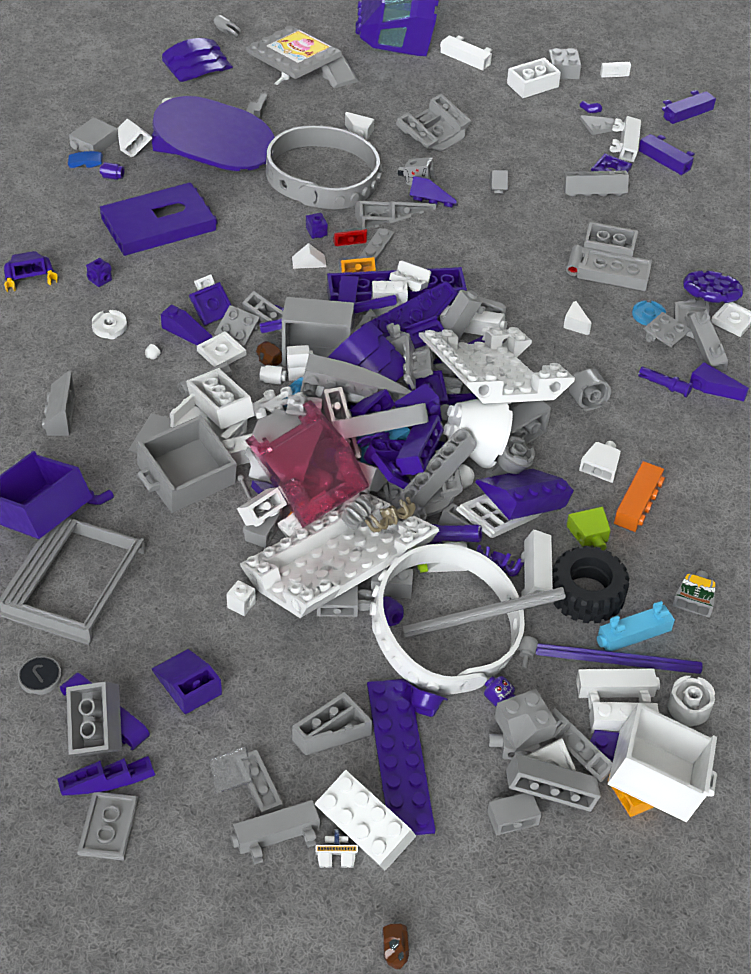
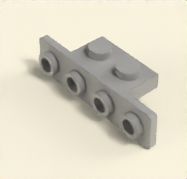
[403,335,433,390]

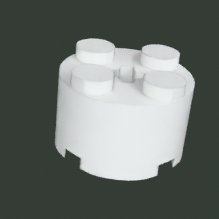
[667,676,715,727]

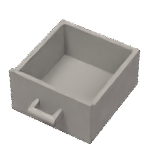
[282,297,358,366]
[137,415,237,513]

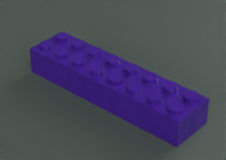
[327,267,467,306]

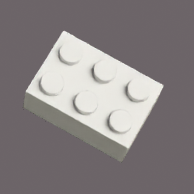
[507,58,561,98]

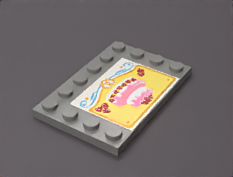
[246,26,342,79]

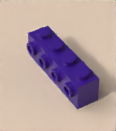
[396,415,444,475]

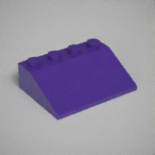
[475,468,574,520]

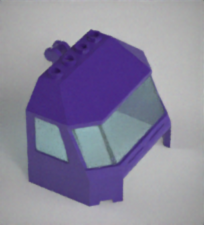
[355,0,439,56]

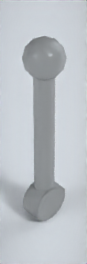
[237,474,252,502]

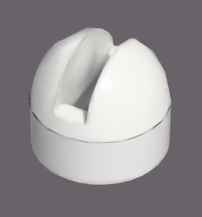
[145,344,161,359]

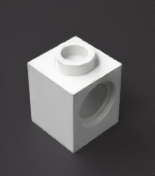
[227,580,256,616]

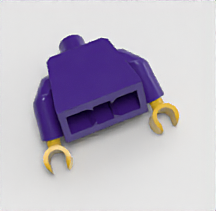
[4,251,58,292]

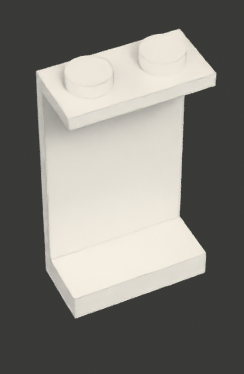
[170,393,247,441]

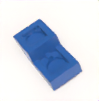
[68,151,103,168]

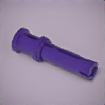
[638,366,693,398]

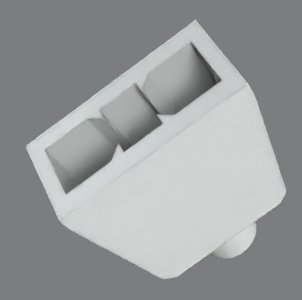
[579,441,621,483]

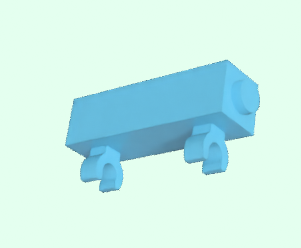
[597,601,675,651]

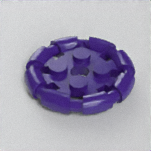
[683,270,744,303]

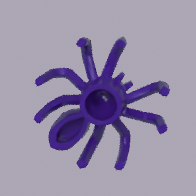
[477,545,524,576]

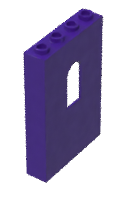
[100,182,218,256]

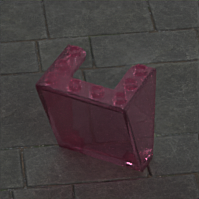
[245,400,369,528]

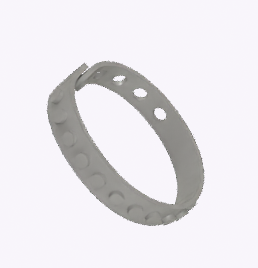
[266,126,382,209]

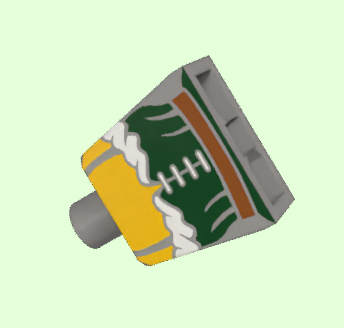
[672,571,715,618]

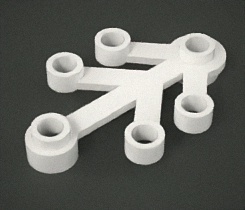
[252,386,307,419]

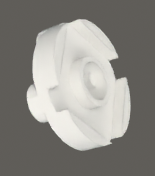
[92,310,127,339]

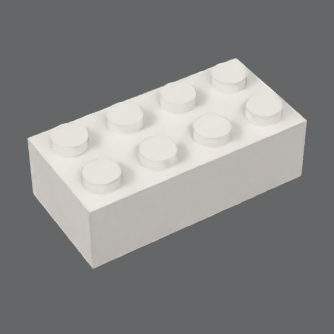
[186,368,254,429]
[315,770,416,871]

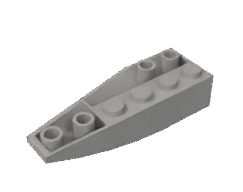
[300,353,412,406]

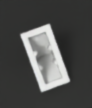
[292,243,326,269]
[563,301,591,335]

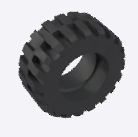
[552,546,630,624]

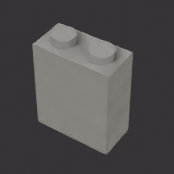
[69,117,118,152]

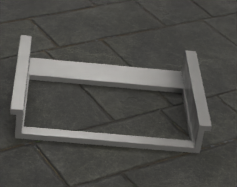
[0,517,147,645]

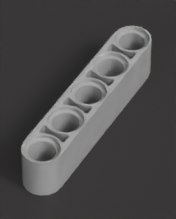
[333,403,429,440]
[401,429,476,507]

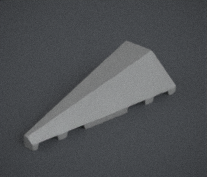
[355,201,436,230]

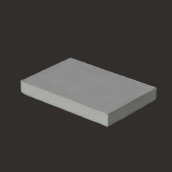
[77,792,139,861]

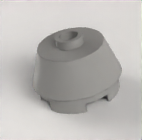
[497,436,535,474]

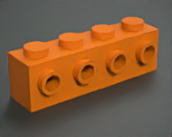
[614,461,665,532]

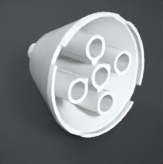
[443,398,513,469]

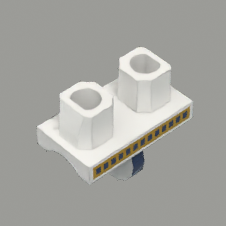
[316,829,358,868]

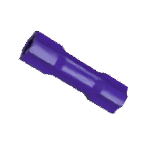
[431,524,482,542]

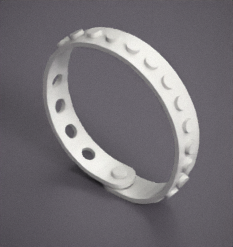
[370,544,525,695]

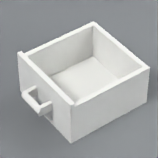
[608,703,717,822]

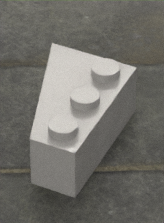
[292,692,372,755]

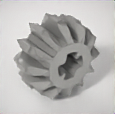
[341,496,374,530]

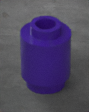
[100,162,124,180]

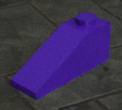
[161,304,213,345]
[690,362,749,401]

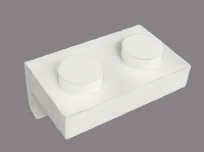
[389,261,431,292]

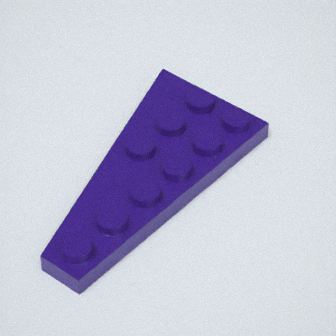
[361,281,458,357]

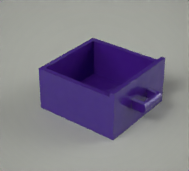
[0,451,93,539]

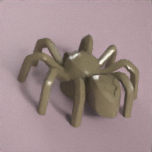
[365,497,416,532]

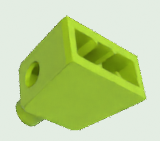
[566,507,610,551]

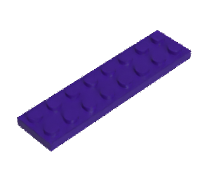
[367,679,435,835]

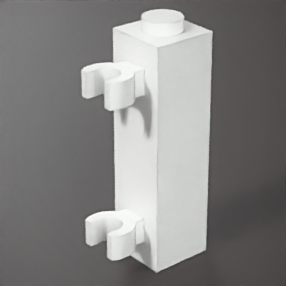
[440,35,492,70]
[610,116,641,162]
[440,305,507,341]
[521,529,553,597]
[576,669,660,709]

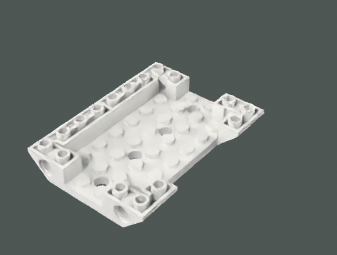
[419,327,575,404]
[240,493,439,618]

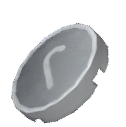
[18,656,62,695]

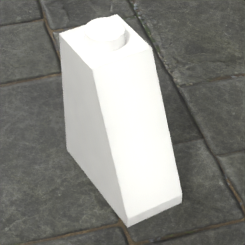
[117,118,152,157]

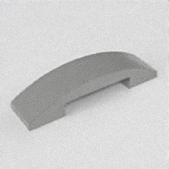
[551,708,612,782]

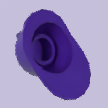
[403,680,448,717]

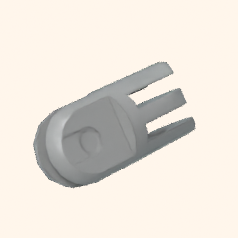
[214,15,241,37]

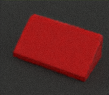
[333,229,367,246]

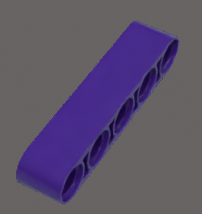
[363,439,445,465]
[60,673,150,751]

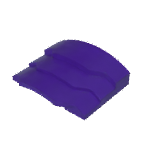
[162,38,233,82]
[327,321,406,405]

